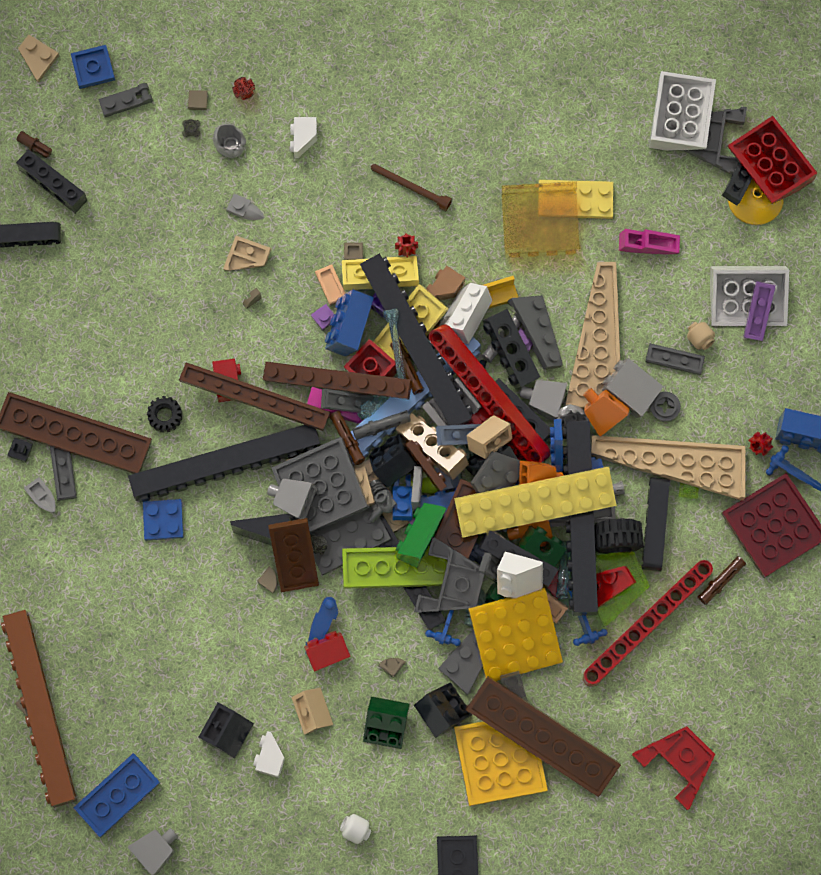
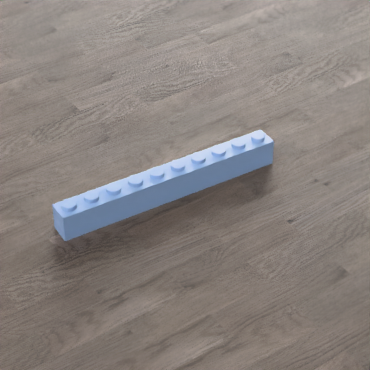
[350,337,481,467]

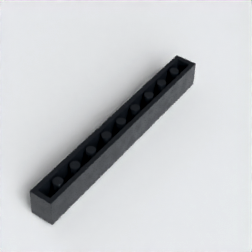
[360,253,474,425]
[562,421,598,616]
[128,425,320,502]

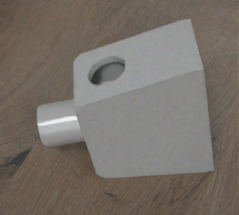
[520,380,567,421]
[267,479,317,519]
[128,828,178,875]

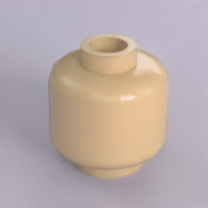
[687,322,715,350]

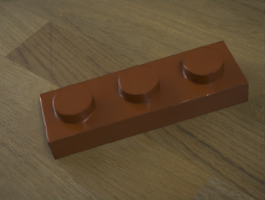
[404,440,447,491]

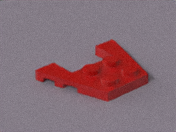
[631,726,716,811]

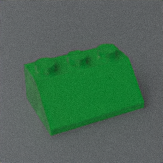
[395,503,447,568]

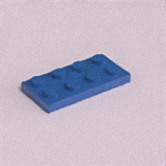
[73,753,160,838]

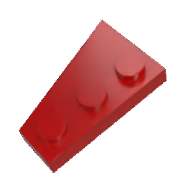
[596,566,637,608]

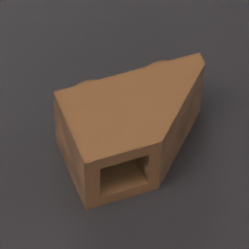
[426,265,465,300]

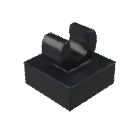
[8,438,33,463]

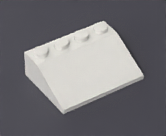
[649,71,716,151]
[710,266,789,326]

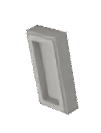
[411,466,423,510]

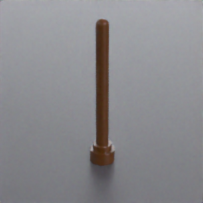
[371,164,453,212]

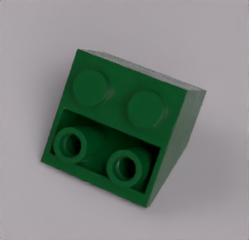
[363,696,410,749]

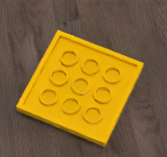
[468,588,563,681]
[454,722,548,806]

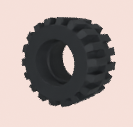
[594,518,644,554]

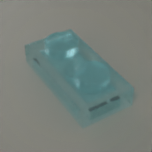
[357,395,390,420]

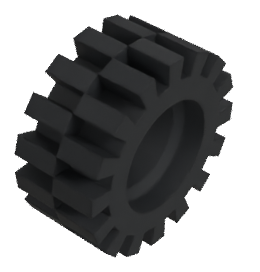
[147,396,182,433]

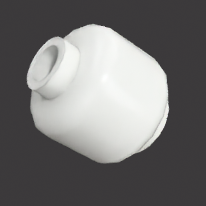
[340,814,371,844]

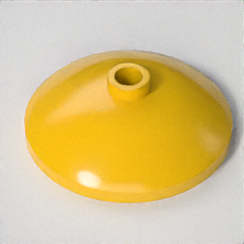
[728,179,784,225]

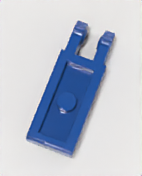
[392,474,412,521]

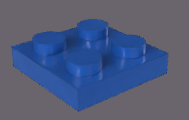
[70,45,115,89]
[550,419,563,473]
[143,499,184,541]

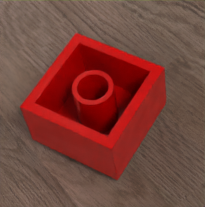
[344,339,400,396]

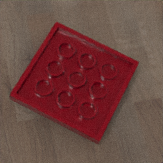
[721,473,821,578]

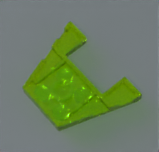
[595,552,650,627]

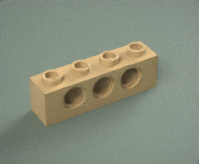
[396,413,469,480]

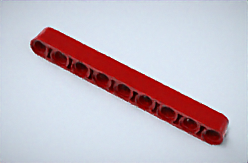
[429,324,551,463]
[583,560,713,687]

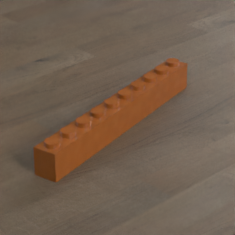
[1,610,77,808]

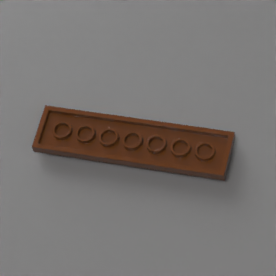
[0,392,152,474]
[466,676,621,797]

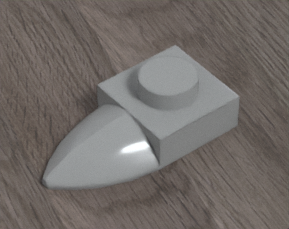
[226,193,265,220]
[24,477,56,512]

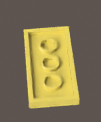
[538,180,613,219]
[342,256,419,290]
[373,284,449,367]

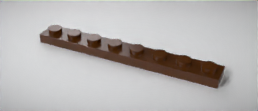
[179,362,330,431]
[263,362,412,400]

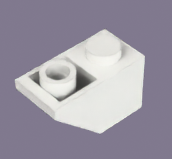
[290,117,317,158]
[253,731,285,778]

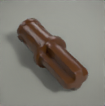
[16,131,52,158]

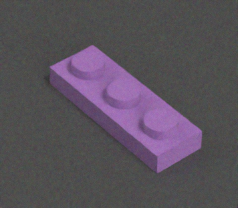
[743,281,776,341]

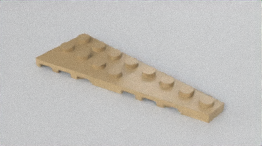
[565,262,620,409]
[591,435,745,500]

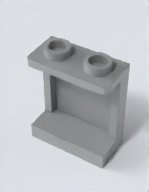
[601,358,664,418]
[422,377,483,426]

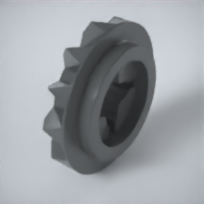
[650,392,681,422]

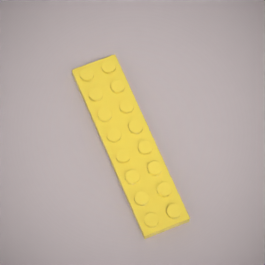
[454,467,617,538]

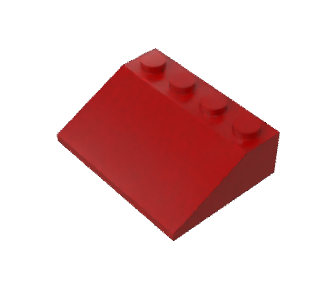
[727,116,817,204]

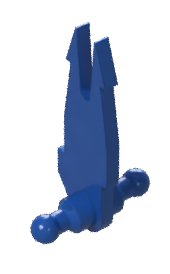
[766,445,821,491]
[567,587,608,646]
[305,597,339,655]
[425,610,461,646]

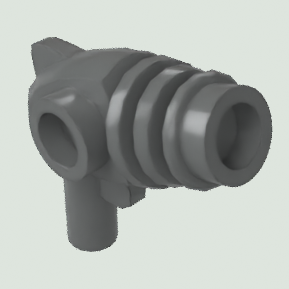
[368,479,397,523]

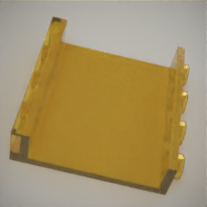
[501,181,581,258]

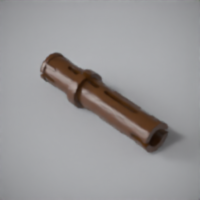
[390,340,424,395]
[329,411,365,465]
[697,556,746,605]

